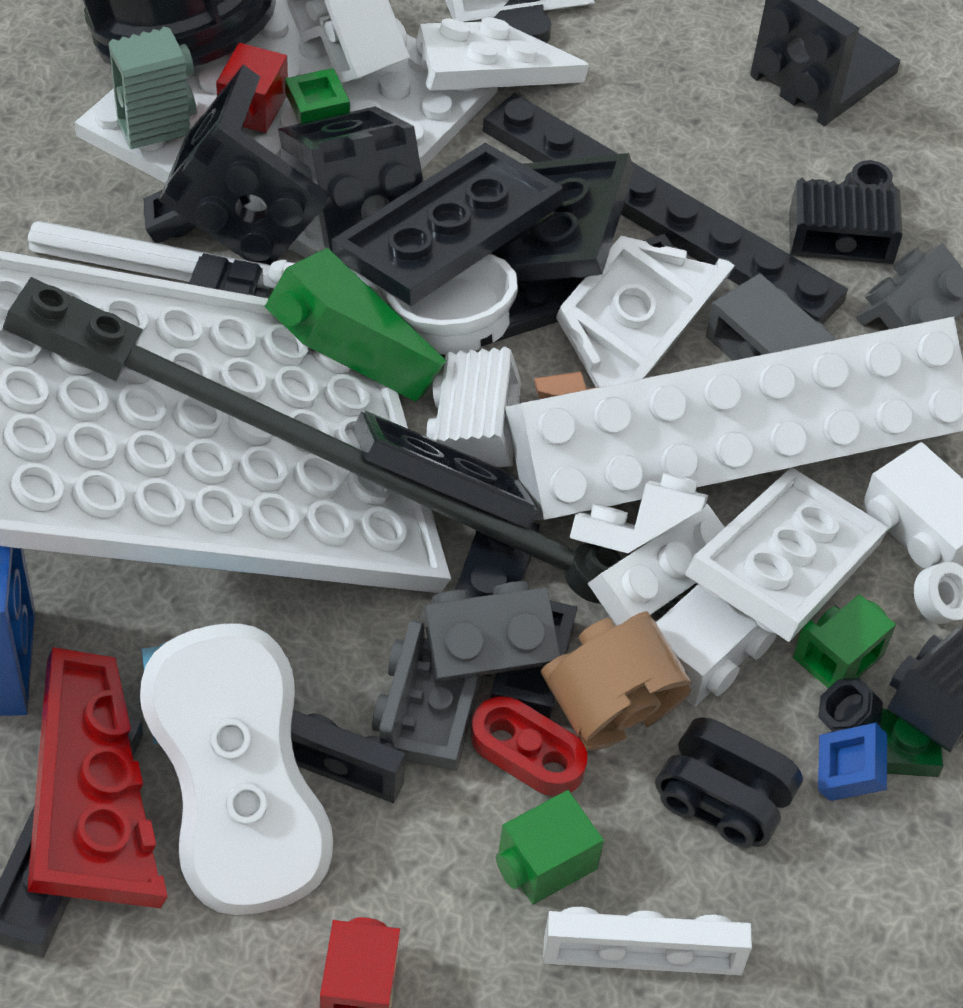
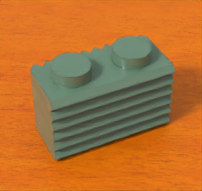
[109,26,197,150]

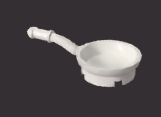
[268,254,518,355]

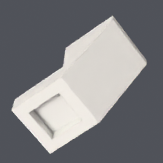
[570,473,708,553]

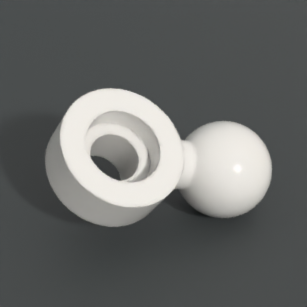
[914,562,963,624]

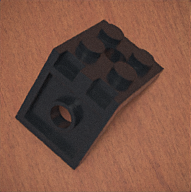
[750,0,901,126]
[159,64,330,265]
[278,106,423,269]

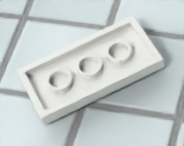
[685,467,889,642]

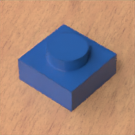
[818,723,887,801]

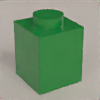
[496,790,604,905]

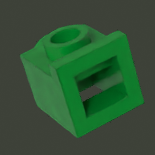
[792,594,896,688]

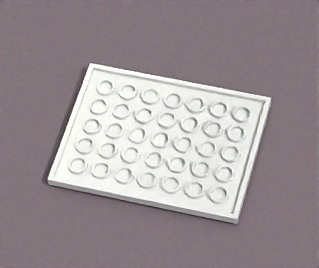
[0,251,451,593]

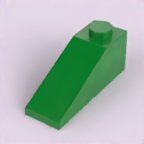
[264,248,447,402]

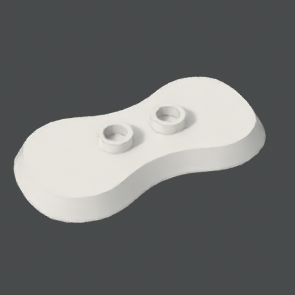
[140,624,333,915]

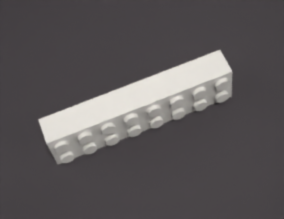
[505,317,963,520]

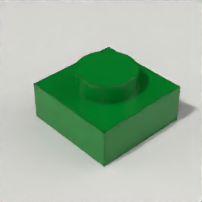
[285,68,350,124]

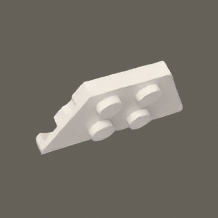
[416,17,589,91]
[556,236,735,387]

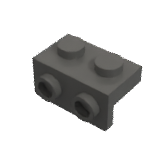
[855,243,963,329]
[419,581,560,683]
[372,620,482,771]

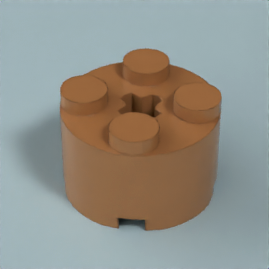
[541,611,692,751]

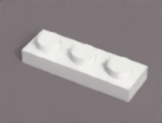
[587,504,725,626]
[543,907,752,975]

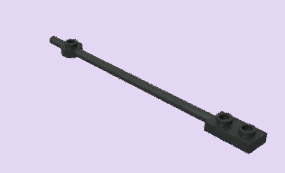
[2,277,681,617]

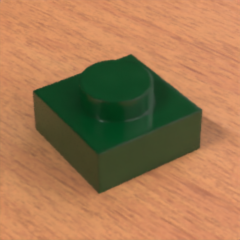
[879,709,944,777]

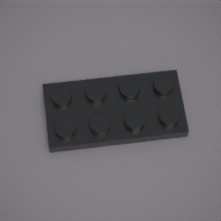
[332,142,564,307]

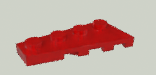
[27,647,168,909]

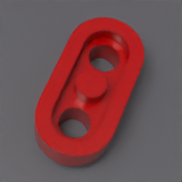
[471,696,588,796]

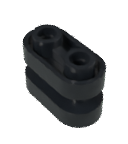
[655,717,803,848]

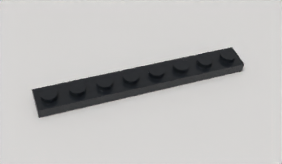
[482,93,848,324]

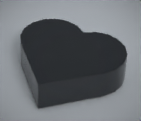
[494,0,551,43]

